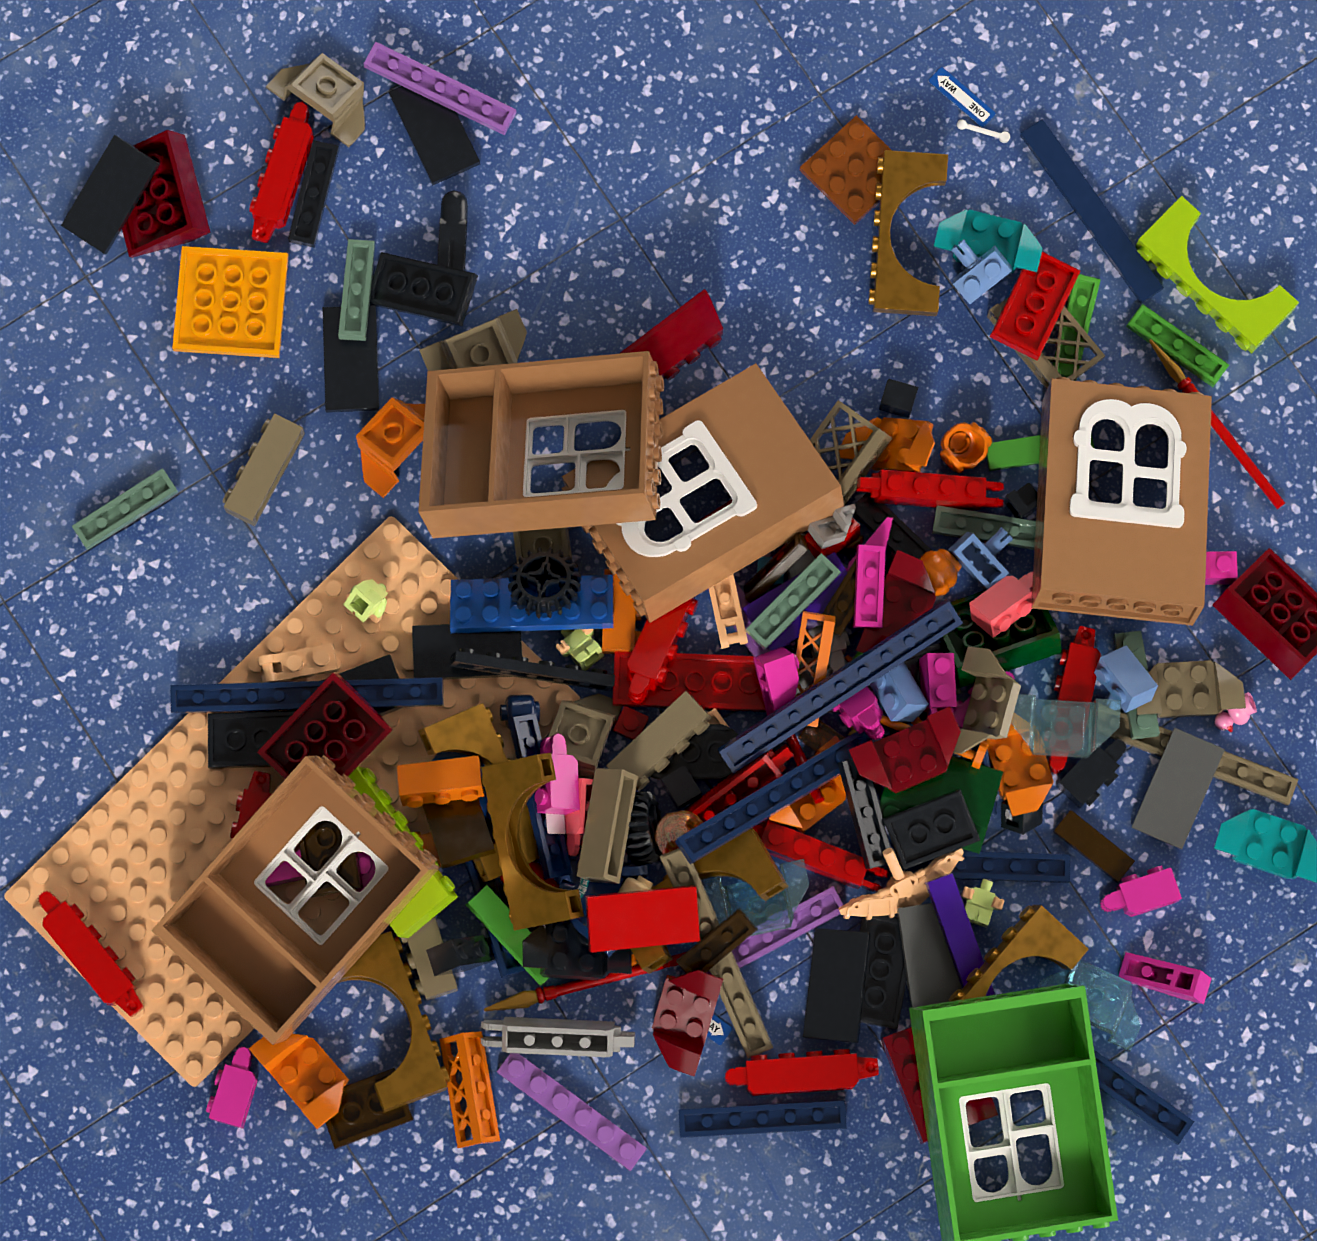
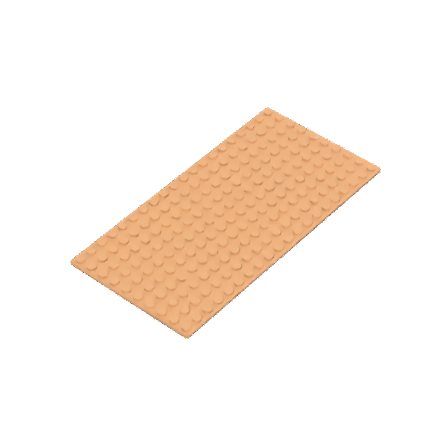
[4,516,580,1087]

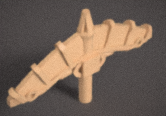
[838,848,964,920]

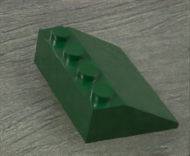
[940,578,1062,688]
[879,756,1003,854]

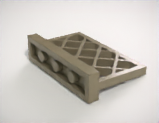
[987,298,1105,389]
[810,400,893,517]

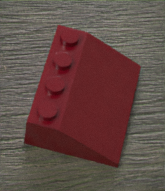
[122,130,211,258]
[619,289,723,381]
[1212,548,1317,680]
[257,672,393,779]
[881,1027,998,1144]

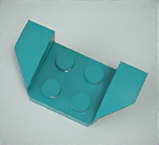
[933,209,1043,274]
[1214,809,1317,883]

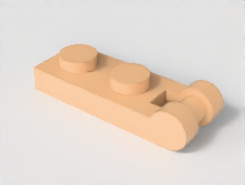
[709,574,748,649]
[258,643,338,683]

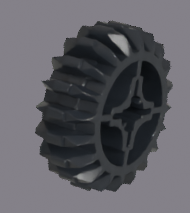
[508,547,582,619]
[626,791,665,865]

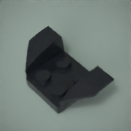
[522,922,632,981]

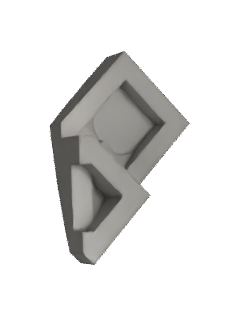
[808,504,856,549]

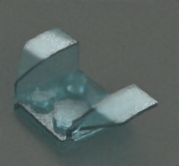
[1011,694,1121,758]
[702,859,809,936]
[1037,960,1141,1051]

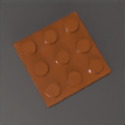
[799,115,892,225]

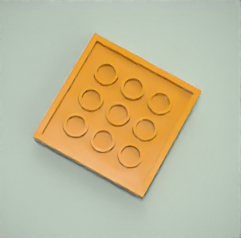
[172,246,289,358]

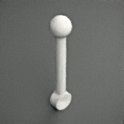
[957,119,1010,143]

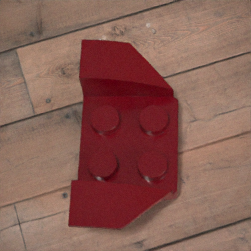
[856,550,936,653]
[849,707,961,794]
[652,970,723,1077]

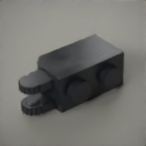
[1056,739,1127,808]
[426,935,495,976]

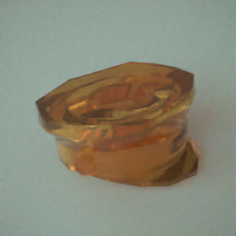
[655,810,703,854]

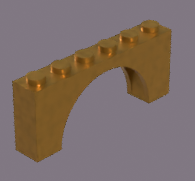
[868,150,948,316]
[418,703,539,882]
[481,753,584,931]
[630,828,789,974]
[949,905,1089,1002]
[338,931,450,1113]

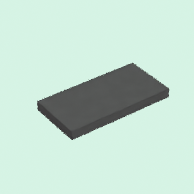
[1131,728,1225,849]
[897,903,962,1007]

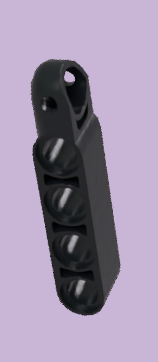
[437,190,468,271]

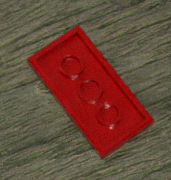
[989,252,1080,361]
[585,885,700,953]

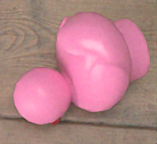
[1214,692,1257,732]

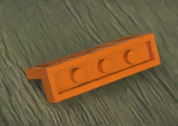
[795,611,835,727]
[440,1031,500,1148]

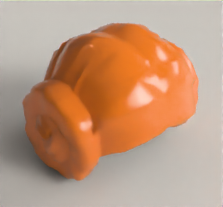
[940,422,993,474]
[920,549,962,596]

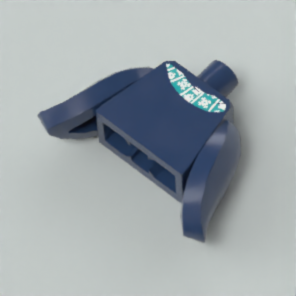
[559,864,649,957]

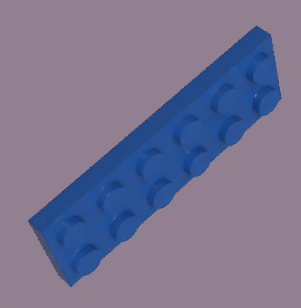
[450,575,614,633]

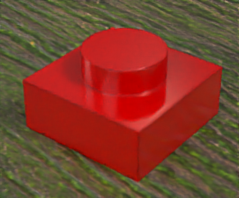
[613,706,649,740]

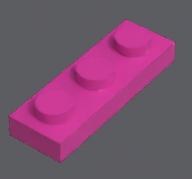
[853,545,886,629]

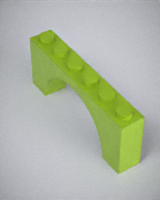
[1135,196,1299,354]
[349,767,458,938]

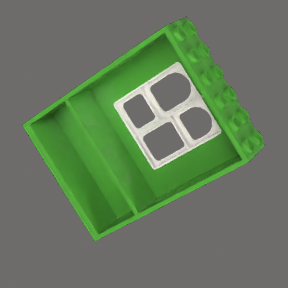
[909,983,1118,1241]

